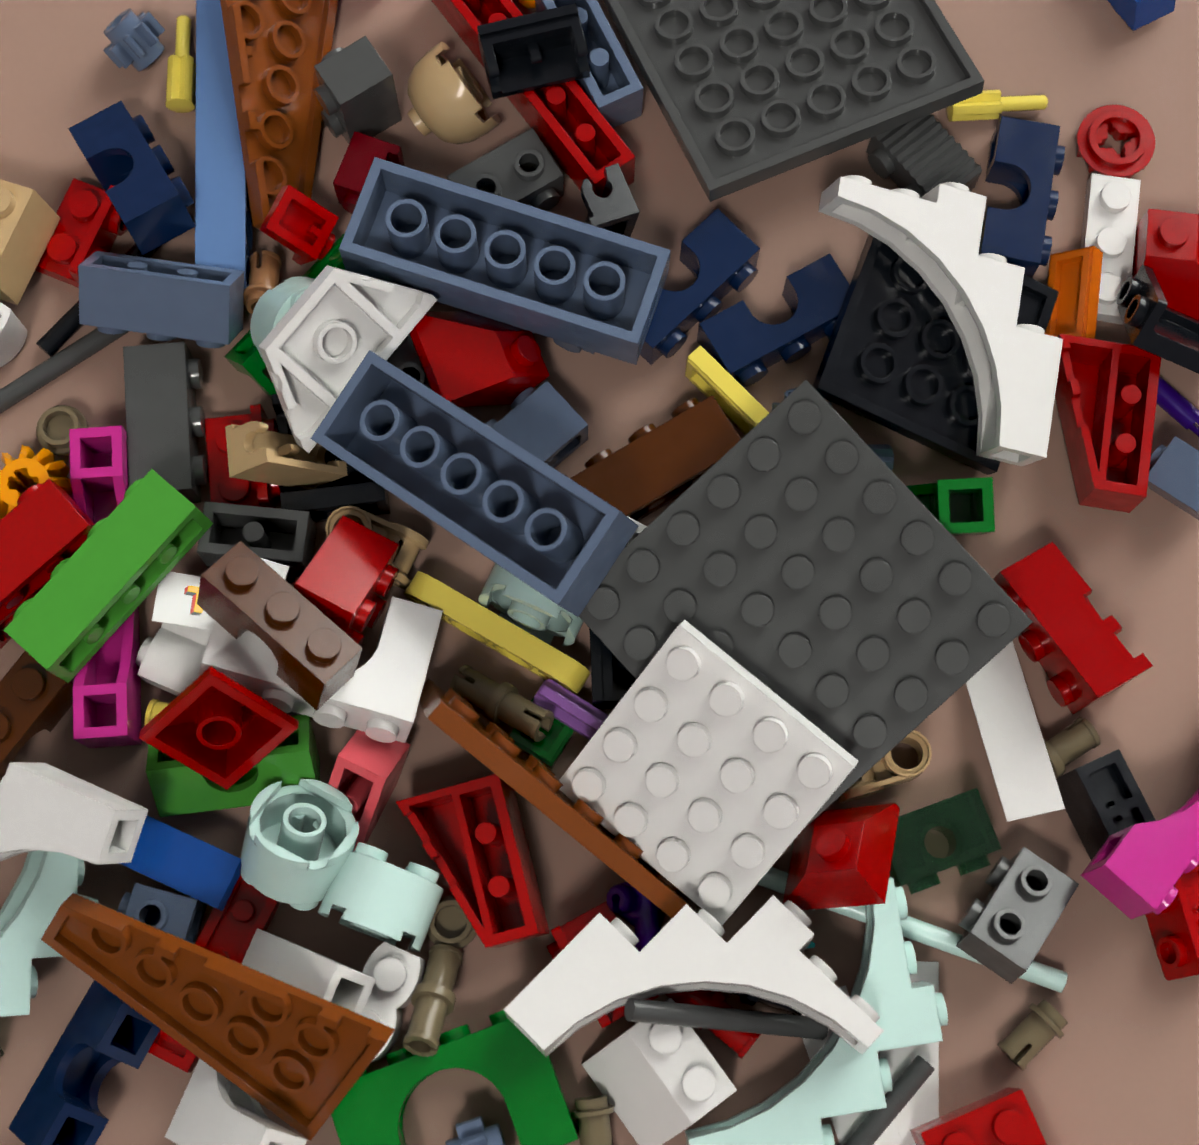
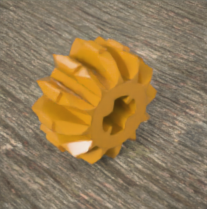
[0,445,72,519]

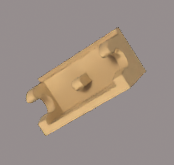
[225,421,347,490]

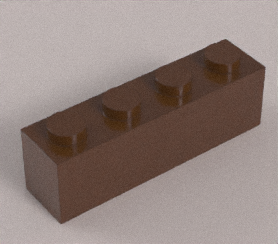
[565,395,741,521]

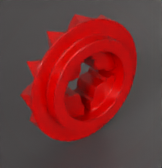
[1075,105,1155,178]

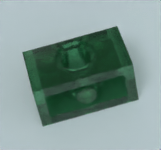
[889,788,1002,894]

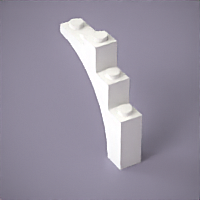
[818,175,1063,467]
[0,762,149,865]
[504,895,883,1057]

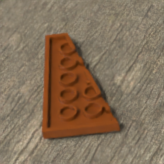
[220,0,338,229]
[419,678,691,918]
[41,893,395,1141]

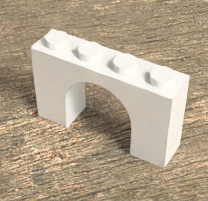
[199,558,443,743]
[165,928,376,1145]

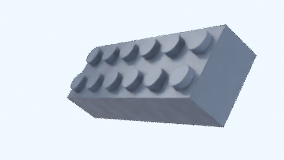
[339,157,671,365]
[311,350,638,617]

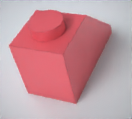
[328,730,411,851]

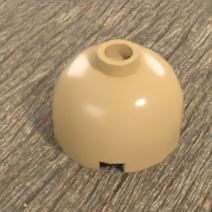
[407,41,500,145]

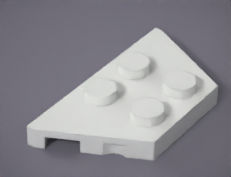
[258,265,437,453]

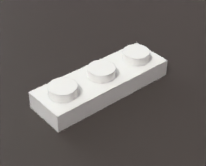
[1080,173,1141,325]

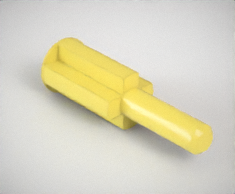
[165,15,196,113]
[946,90,1048,122]

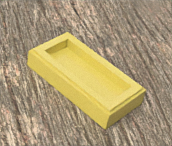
[685,345,769,435]

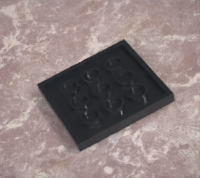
[813,234,1059,475]

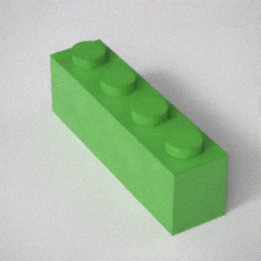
[4,469,214,683]

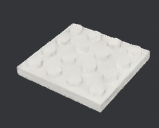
[559,620,859,926]

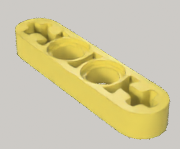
[404,571,591,695]

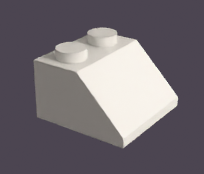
[582,998,737,1145]

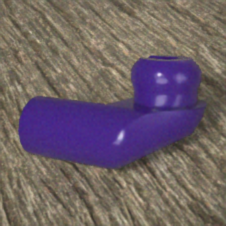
[606,882,661,952]

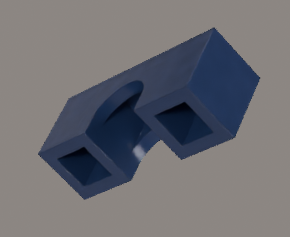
[68,101,196,255]
[979,116,1065,278]
[640,208,760,365]
[697,254,850,387]
[8,980,161,1145]

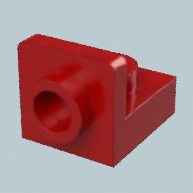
[259,184,339,265]

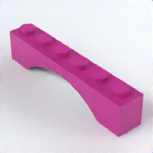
[69,425,142,748]
[1081,788,1199,919]

